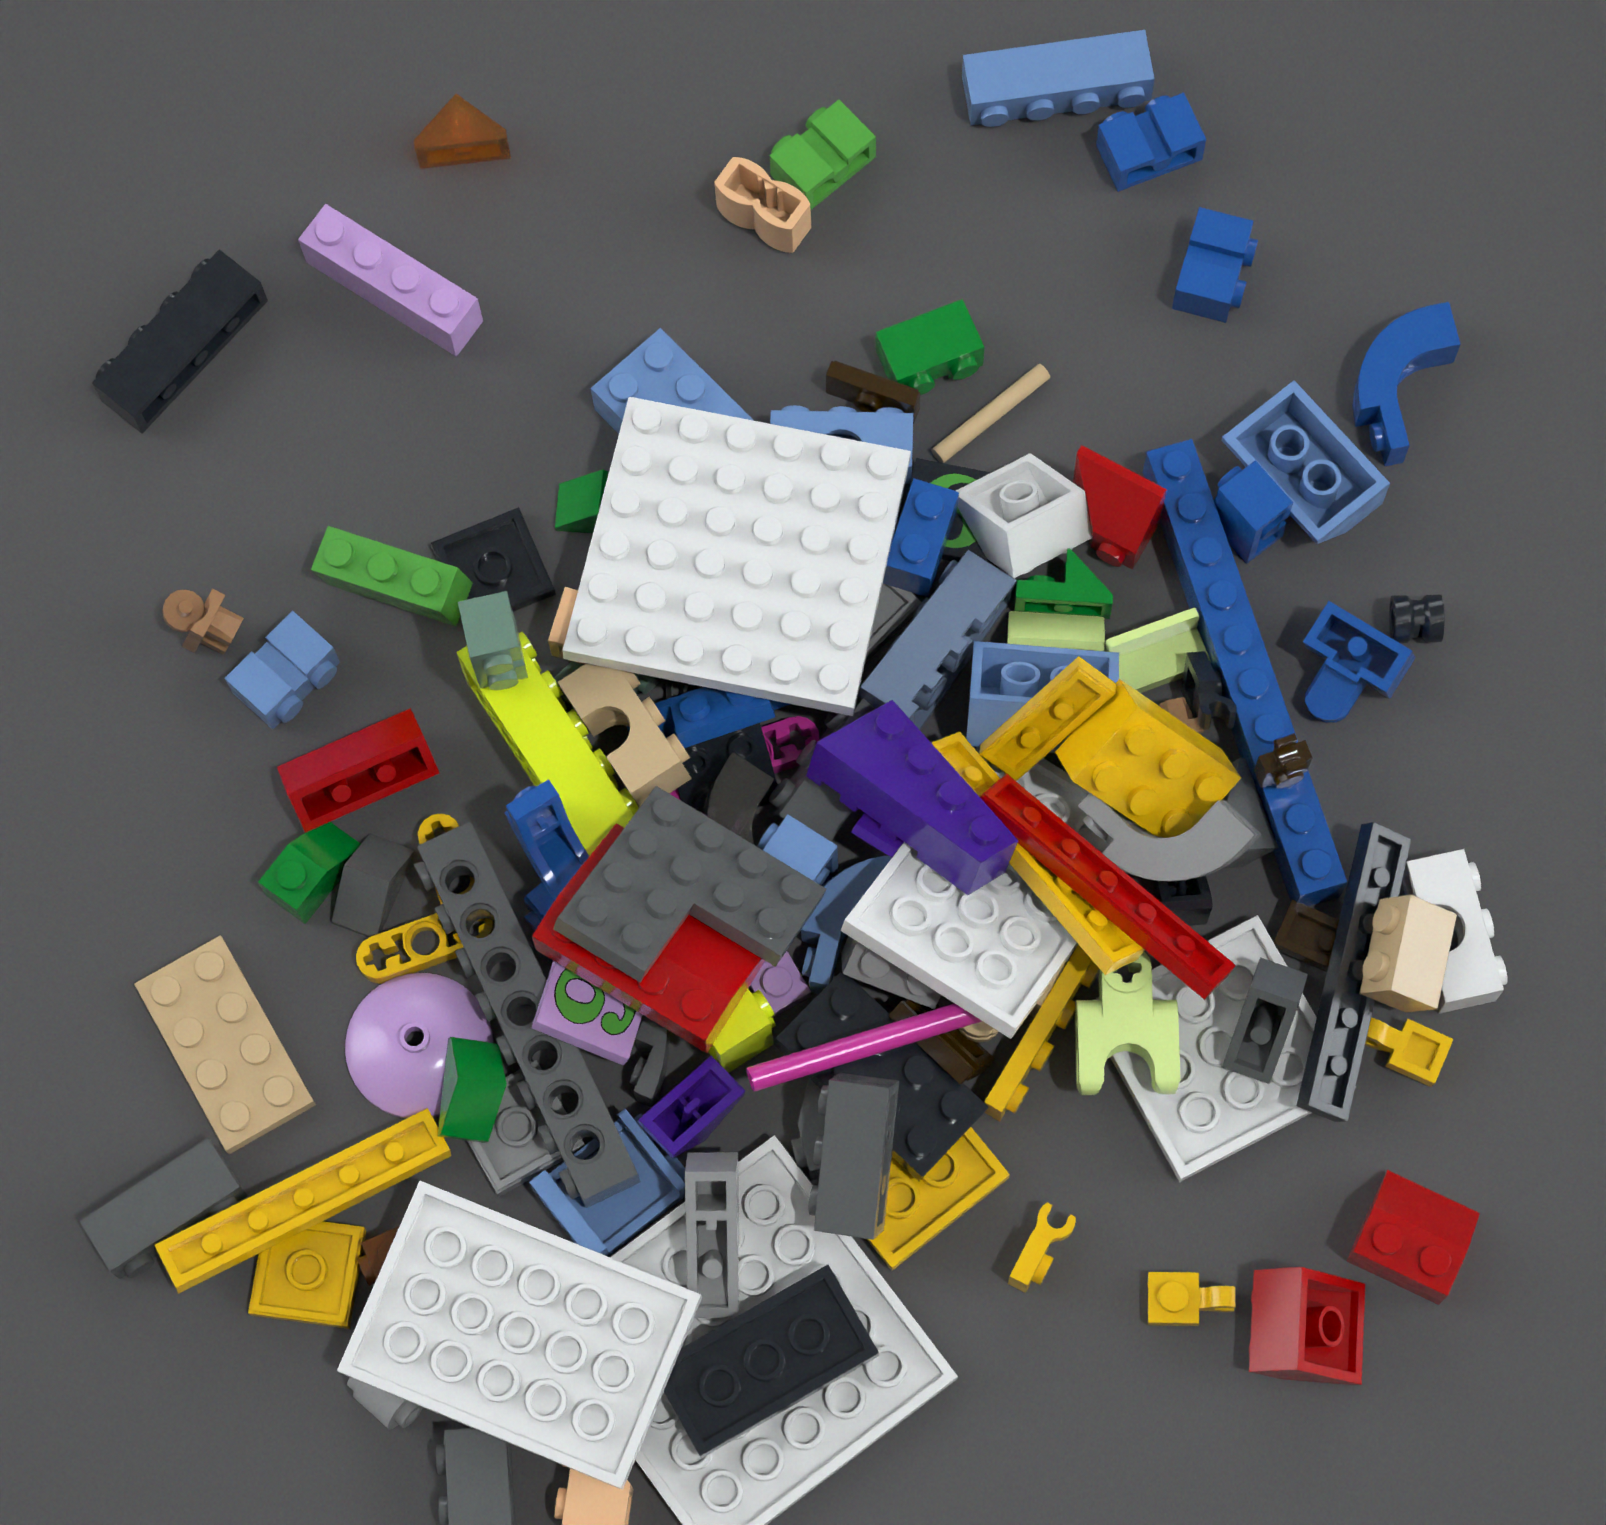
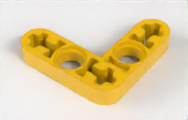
[356,814,495,984]

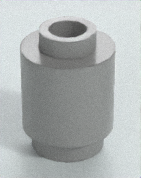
[347,1377,423,1430]

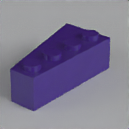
[806,700,1018,895]

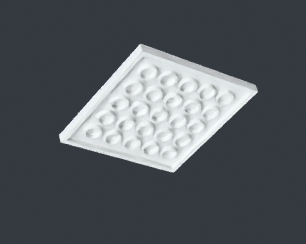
[563,397,911,716]
[610,1135,958,1525]

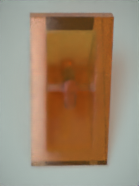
[414,94,511,169]

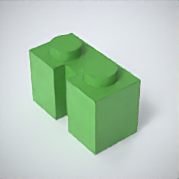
[769,99,876,210]

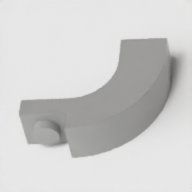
[1078,793,1262,881]

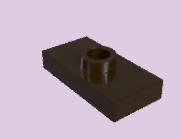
[826,361,920,424]

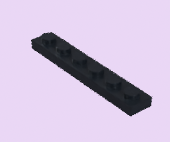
[1296,822,1412,1122]

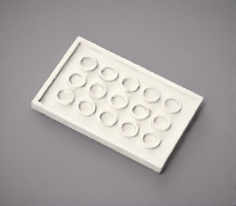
[840,746,1153,1039]
[337,1181,702,1490]

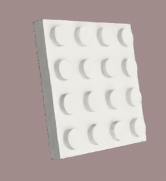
[1094,915,1356,1182]

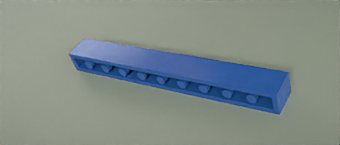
[1142,439,1347,906]

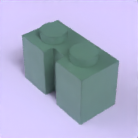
[458,591,528,690]

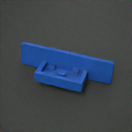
[626,687,790,748]

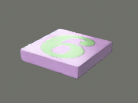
[531,961,643,1065]

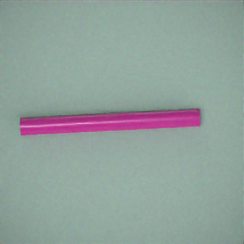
[746,1004,982,1092]

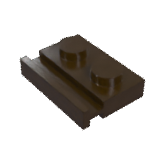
[889,999,995,1085]

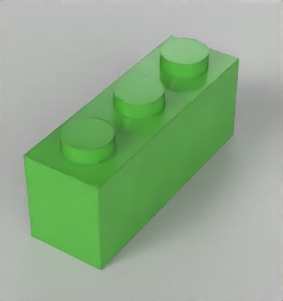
[311,526,473,627]

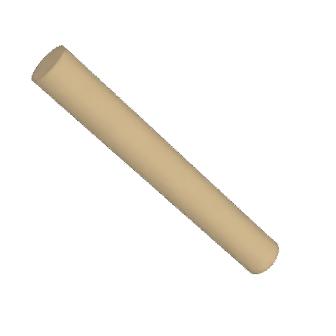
[931,364,1050,463]

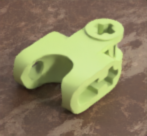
[1075,951,1180,1095]

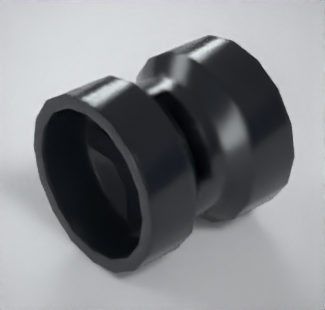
[1389,594,1445,643]

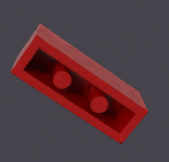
[277,708,440,833]

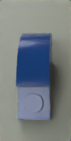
[1352,302,1461,466]
[504,779,589,901]

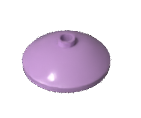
[345,973,494,1119]

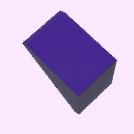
[638,1056,746,1158]

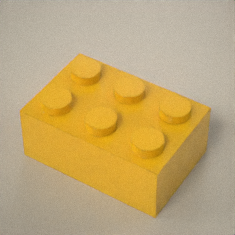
[1055,679,1241,838]

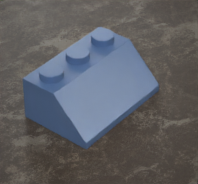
[1221,380,1390,544]

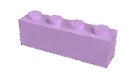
[298,204,483,357]

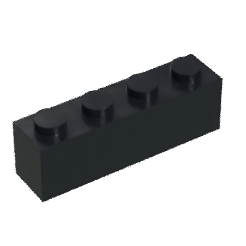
[92,249,268,434]

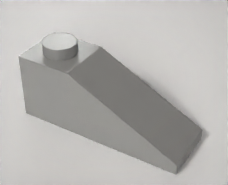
[685,1152,739,1318]

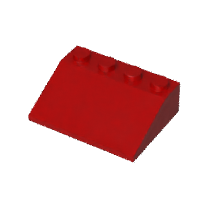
[532,823,765,1053]

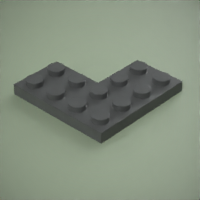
[553,786,826,982]

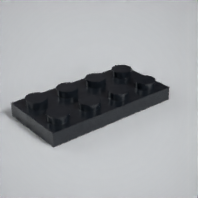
[773,971,989,1182]
[664,1265,879,1458]

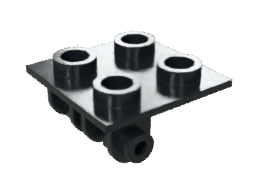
[677,723,778,812]

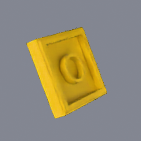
[248,1221,366,1329]

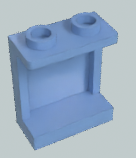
[529,1108,685,1257]

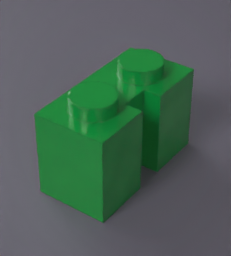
[875,299,985,395]

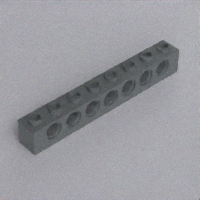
[414,821,641,1208]

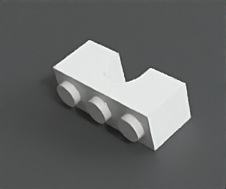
[1402,849,1507,1014]

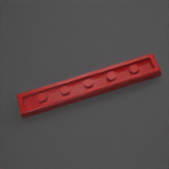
[980,774,1236,1000]

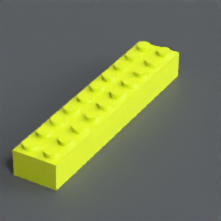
[456,632,776,1073]

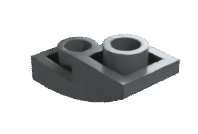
[630,1015,670,1108]

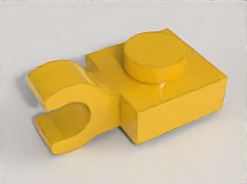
[1365,1017,1453,1087]
[1008,1202,1076,1293]
[1148,1272,1235,1326]

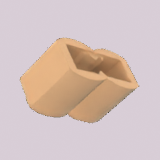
[714,157,811,253]

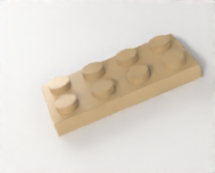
[134,935,316,1155]

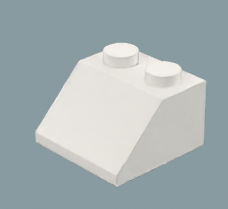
[956,453,1092,578]

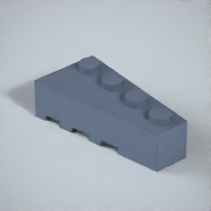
[858,550,1017,731]

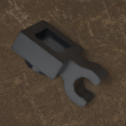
[1181,651,1237,730]

